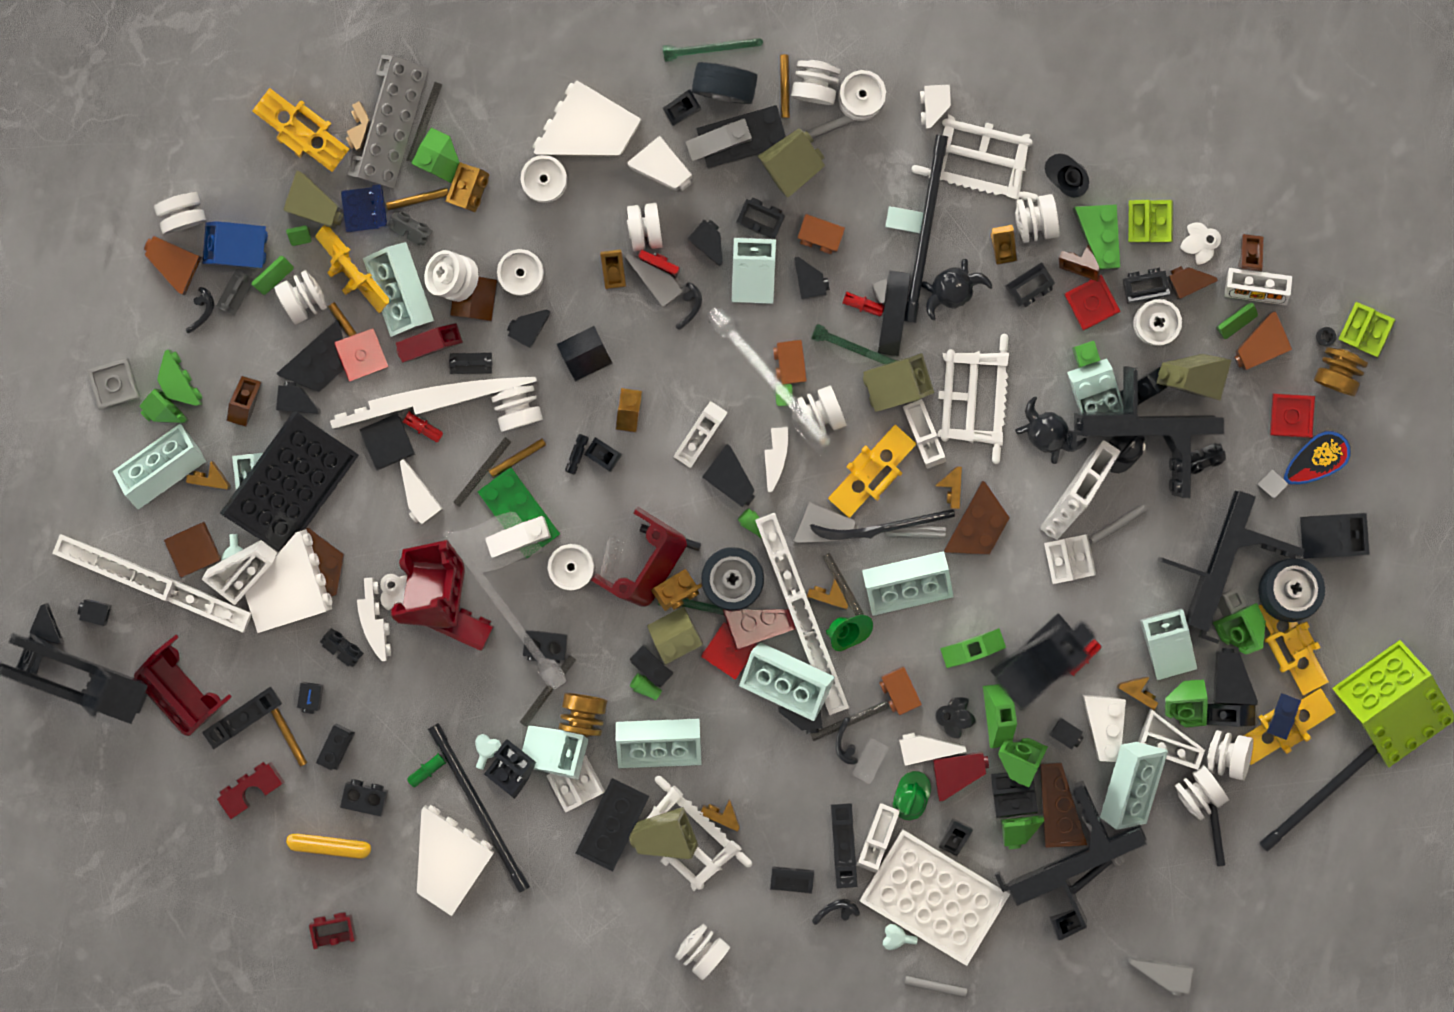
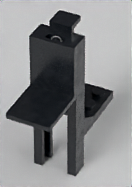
[1068,366,1224,498]
[1157,490,1305,644]
[990,613,1096,710]
[0,632,148,724]
[995,780,1147,928]

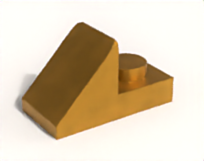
[991,225,1017,264]
[600,250,626,289]
[616,388,642,432]
[186,461,231,490]
[935,466,962,509]
[807,579,848,609]
[1117,676,1158,710]
[700,799,740,832]

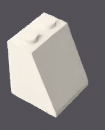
[627,136,692,191]

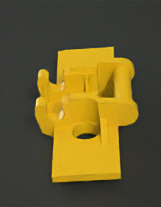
[252,88,350,172]
[315,225,389,314]
[828,425,916,518]
[1258,604,1329,695]
[1235,688,1336,765]

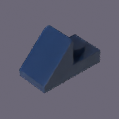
[1266,693,1301,740]

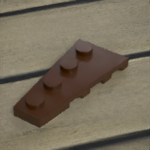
[1040,762,1087,848]

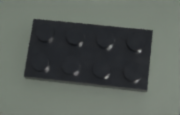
[696,105,786,169]
[576,778,649,872]

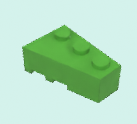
[1073,204,1120,270]

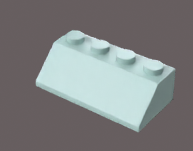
[363,242,434,337]
[113,423,206,510]
[862,551,954,616]
[739,642,835,721]
[616,719,701,768]
[1100,742,1168,830]

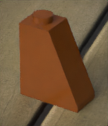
[144,236,202,295]
[1234,311,1292,370]

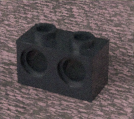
[523,630,568,663]
[340,779,388,817]

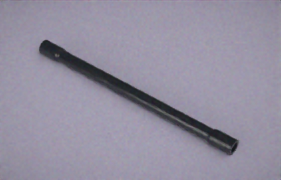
[904,135,948,323]
[428,723,530,893]
[1259,744,1378,852]

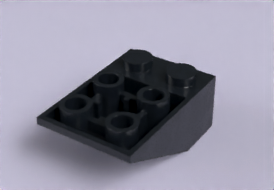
[1300,513,1370,559]

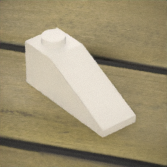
[673,401,728,468]
[400,459,443,524]
[485,516,551,558]
[899,733,967,766]

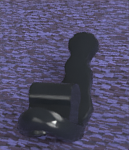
[676,282,702,330]
[186,287,214,333]
[836,717,858,765]
[812,899,860,925]

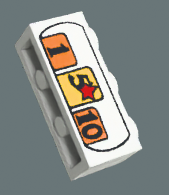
[1224,268,1292,306]

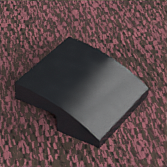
[359,413,415,471]
[484,739,536,799]
[991,772,1038,818]

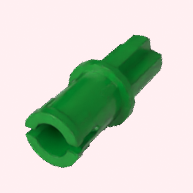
[407,753,446,788]

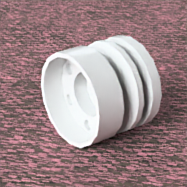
[791,60,841,105]
[1015,194,1059,243]
[274,270,327,325]
[491,385,543,432]
[797,385,847,439]
[1207,730,1253,780]
[1174,765,1229,821]
[675,923,730,980]

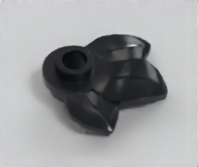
[935,697,976,738]

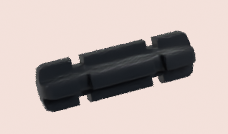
[565,434,589,474]

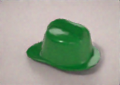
[826,615,873,651]
[893,771,931,821]

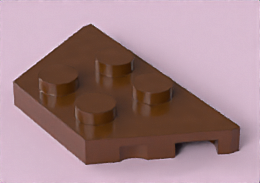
[944,481,1010,554]
[306,528,344,597]

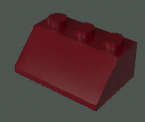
[427,607,494,651]

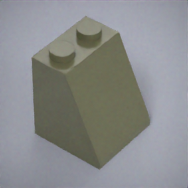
[758,128,825,198]
[283,170,344,229]
[863,353,934,412]
[1157,354,1232,400]
[647,606,703,665]
[629,807,698,859]

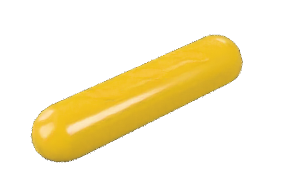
[286,834,371,859]

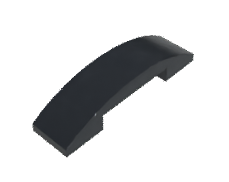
[878,270,910,356]
[202,687,282,750]
[831,803,858,888]

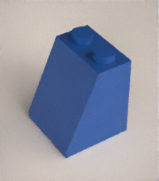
[202,221,268,268]

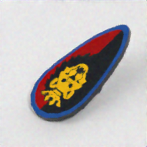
[1284,431,1351,485]

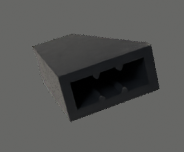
[702,444,756,507]
[1213,648,1258,705]

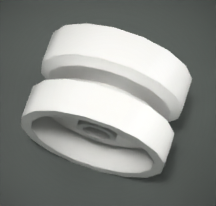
[838,70,886,121]
[521,155,568,203]
[153,192,207,234]
[627,203,663,252]
[497,249,545,296]
[424,250,478,302]
[1133,299,1182,346]
[548,544,595,590]

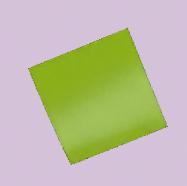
[1128,200,1173,242]
[1338,302,1396,358]

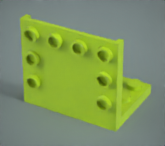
[1332,640,1454,767]

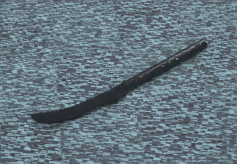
[810,509,955,540]

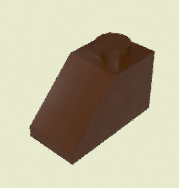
[1167,266,1218,300]
[226,376,261,427]

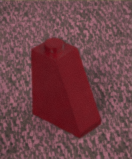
[396,323,463,363]
[933,751,989,802]

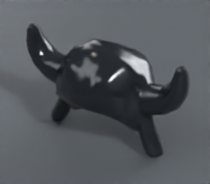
[921,259,992,320]
[1015,396,1087,464]

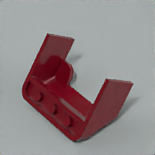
[591,507,687,607]
[134,635,232,736]

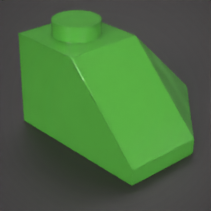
[411,127,459,183]
[139,389,189,423]
[1213,603,1266,655]
[1165,679,1208,727]
[998,738,1048,787]
[1001,815,1044,849]

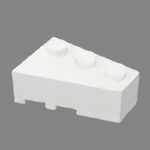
[202,540,277,605]
[1082,695,1126,762]
[1138,709,1205,770]

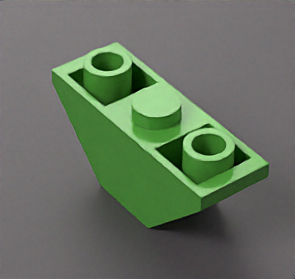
[157,349,203,406]
[940,628,1006,668]
[983,684,1017,748]

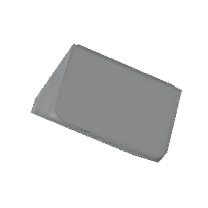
[872,279,888,304]
[1257,470,1289,499]
[1218,587,1246,617]

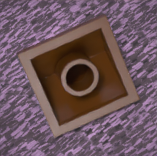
[450,277,497,321]

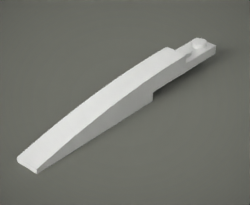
[330,377,537,429]
[755,512,849,715]
[52,534,252,633]

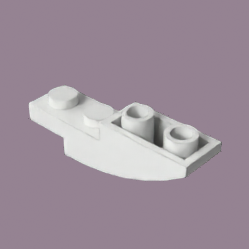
[357,577,391,661]

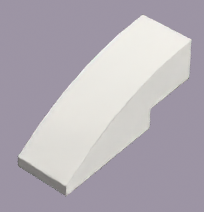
[903,399,946,469]
[764,427,788,492]
[856,803,900,873]

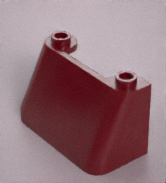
[391,540,465,628]

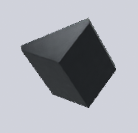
[557,326,612,382]

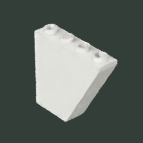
[533,80,642,157]
[1040,440,1121,540]
[245,530,332,633]
[417,805,495,916]

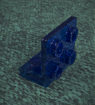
[341,184,388,233]

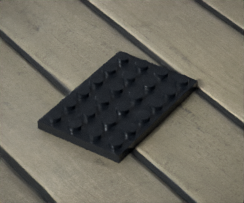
[220,411,359,552]

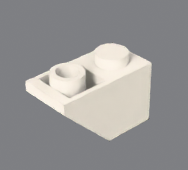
[920,85,951,130]

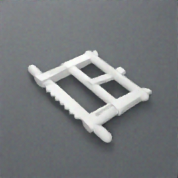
[911,115,1038,202]
[937,334,1009,464]
[646,776,752,891]

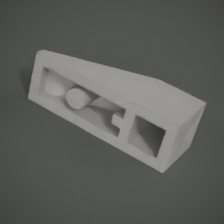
[686,118,752,162]
[625,254,684,308]
[1128,957,1193,996]

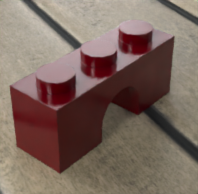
[217,762,285,819]

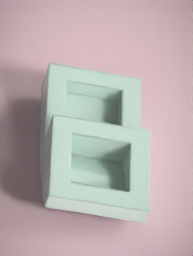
[885,206,923,234]

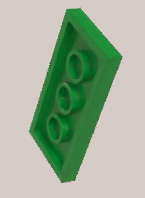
[477,467,560,559]

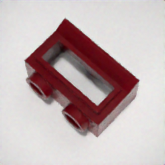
[309,912,357,949]

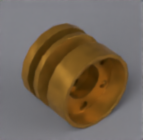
[1314,347,1368,397]
[558,693,607,737]

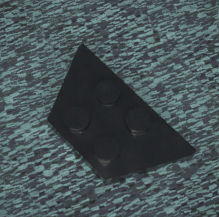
[276,320,344,392]

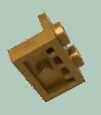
[445,162,489,212]
[651,569,702,611]

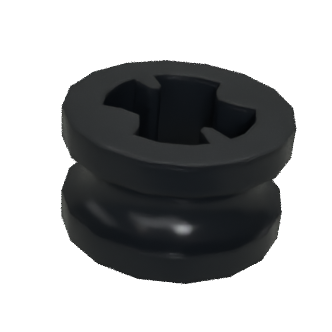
[1316,327,1336,346]

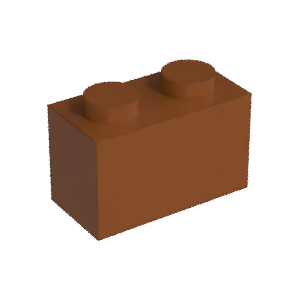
[797,214,845,255]
[773,340,807,385]
[879,666,922,715]

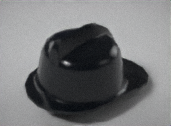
[1045,153,1090,198]
[1108,436,1146,473]

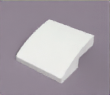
[1044,534,1096,584]
[546,755,605,813]

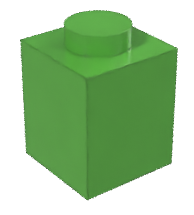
[1072,341,1100,368]

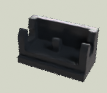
[770,866,814,894]

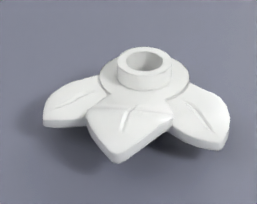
[1180,222,1221,265]
[380,574,407,610]

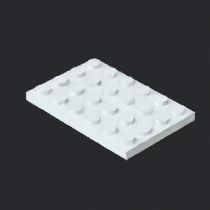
[859,829,1010,966]

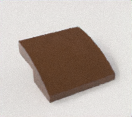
[164,521,222,578]

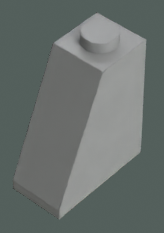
[794,502,858,543]

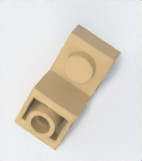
[346,101,371,152]

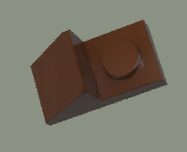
[1238,234,1264,271]
[1059,245,1100,281]

